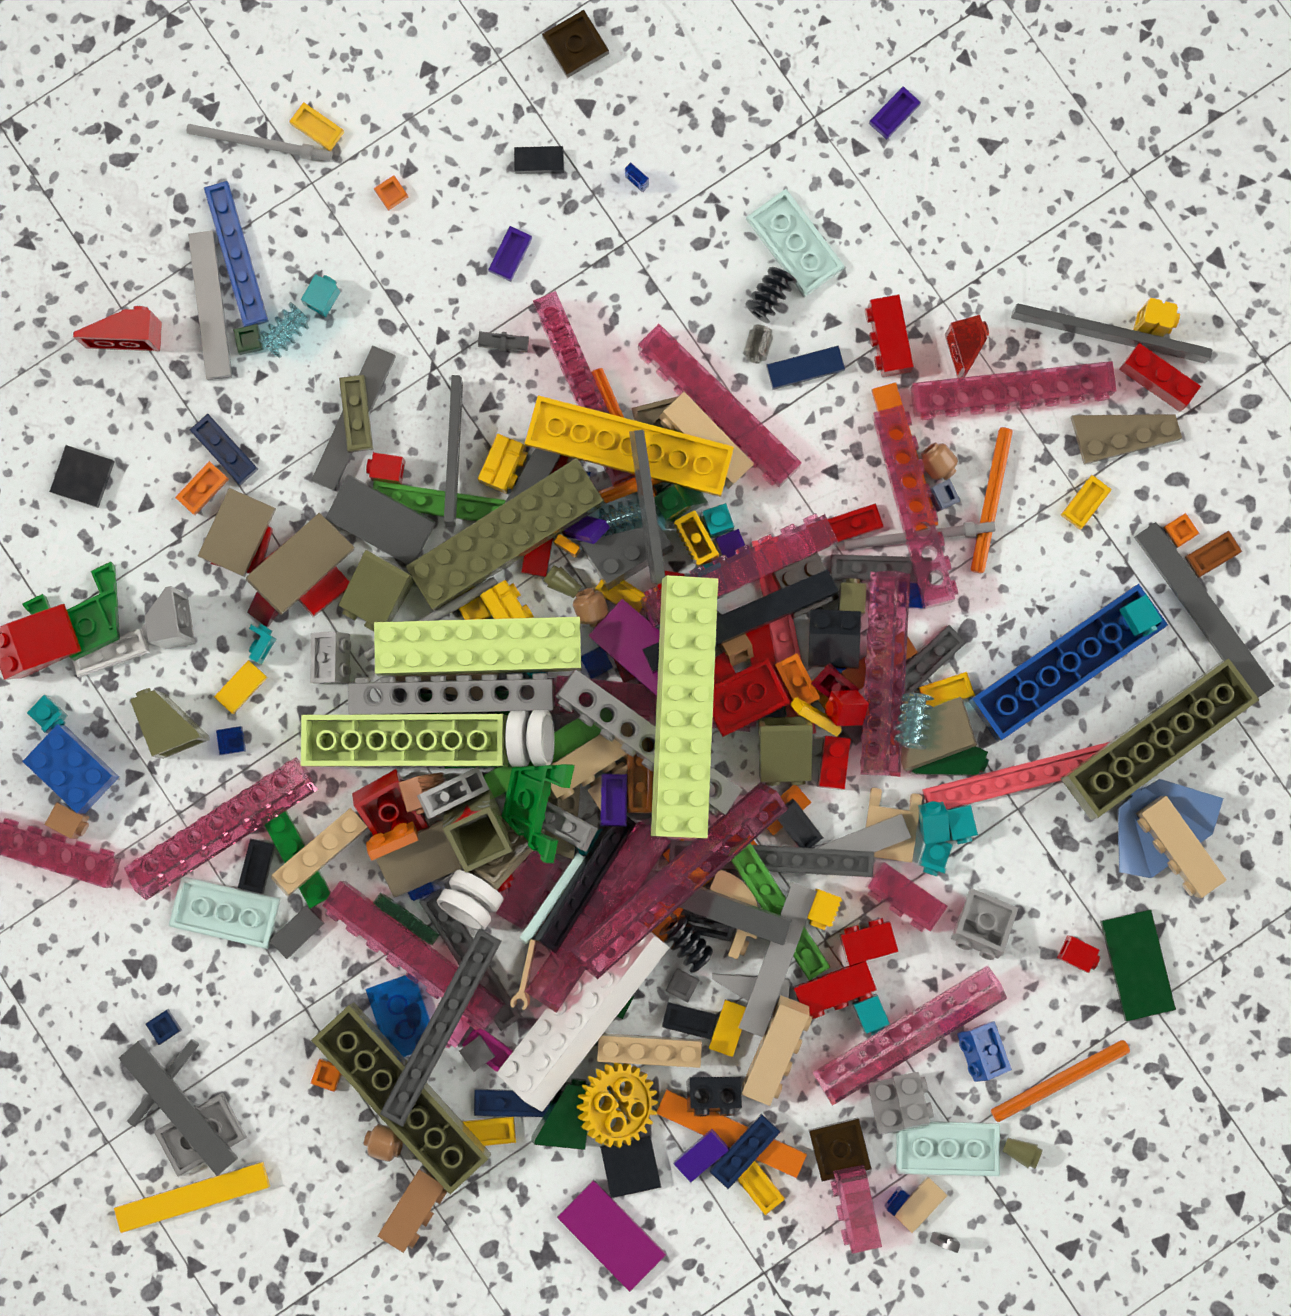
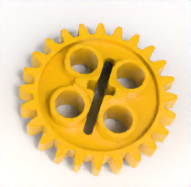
[577,1063,658,1148]

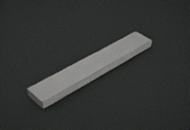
[188,230,232,380]
[738,882,817,1037]

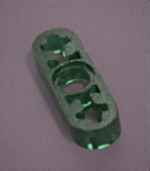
[373,892,440,946]

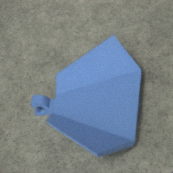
[1118,779,1224,878]

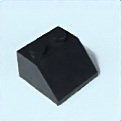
[808,609,861,669]

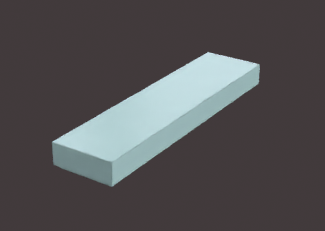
[519,853,585,945]

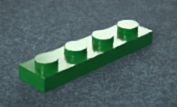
[262,808,333,909]

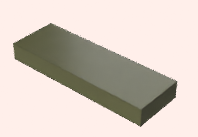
[339,375,373,453]

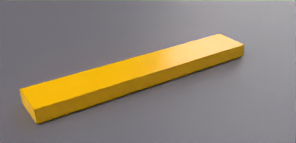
[114,1162,270,1233]

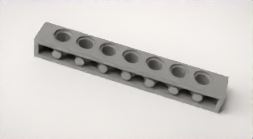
[555,670,743,816]
[348,673,555,714]

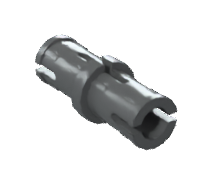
[478,331,529,352]

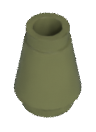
[543,565,582,599]
[1002,1137,1043,1169]

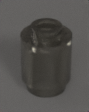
[743,324,773,364]

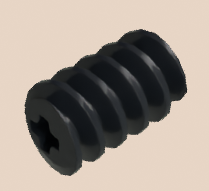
[745,267,797,323]
[659,915,713,973]

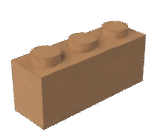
[377,1166,447,1253]

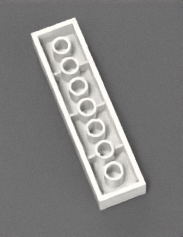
[496,910,670,1111]

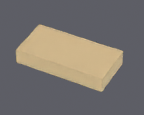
[893,1176,948,1233]

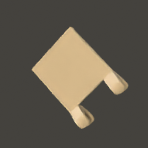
[865,787,922,863]
[511,937,537,1010]

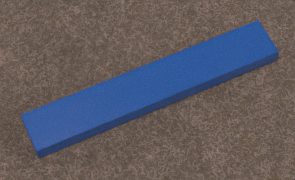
[204,181,269,327]

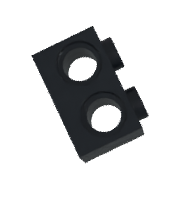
[686,1077,742,1117]

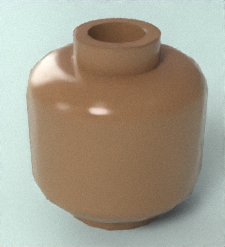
[920,442,958,480]
[573,588,609,627]
[364,1124,404,1162]

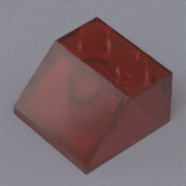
[944,315,989,381]

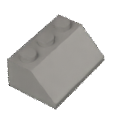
[142,586,195,649]

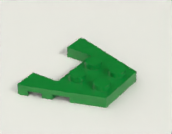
[22,562,120,661]
[502,764,575,863]

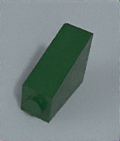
[654,484,708,529]
[909,746,989,776]
[531,1078,589,1150]

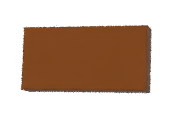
[1185,531,1242,578]

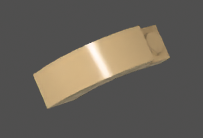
[709,868,758,959]

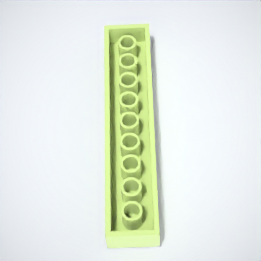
[651,575,718,838]

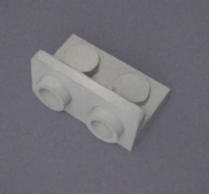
[310,632,351,684]

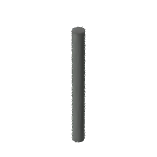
[127,1039,199,1127]

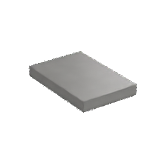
[154,1093,247,1177]

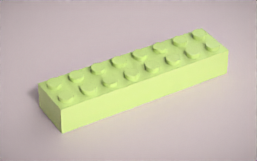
[374,617,582,677]
[301,714,508,767]

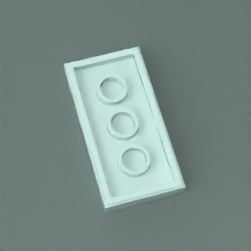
[746,189,845,297]
[169,876,281,949]
[896,1121,1000,1176]

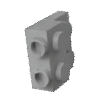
[951,888,1018,960]
[867,1072,934,1135]

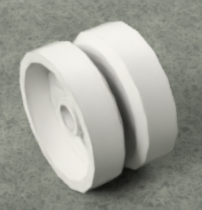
[505,710,555,767]
[437,870,503,931]

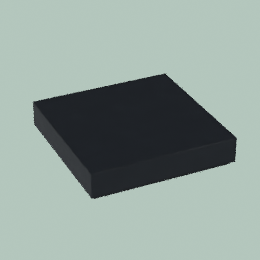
[49,445,115,508]
[600,1135,661,1198]

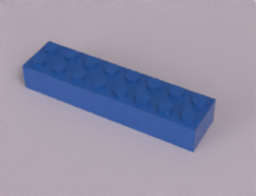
[968,584,1168,742]

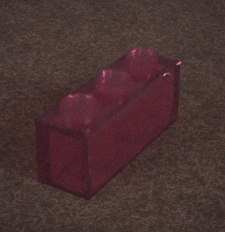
[496,851,564,929]
[865,862,948,932]
[830,1165,882,1254]

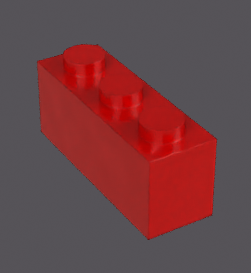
[865,294,914,378]
[1119,343,1201,412]
[793,961,877,1019]

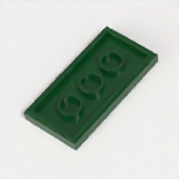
[1100,909,1176,1021]

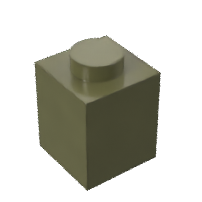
[838,579,866,616]

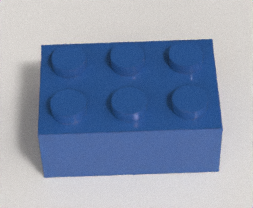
[22,724,119,814]

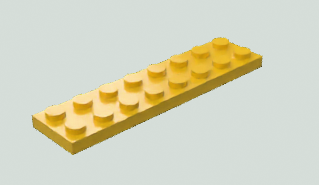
[524,395,734,497]

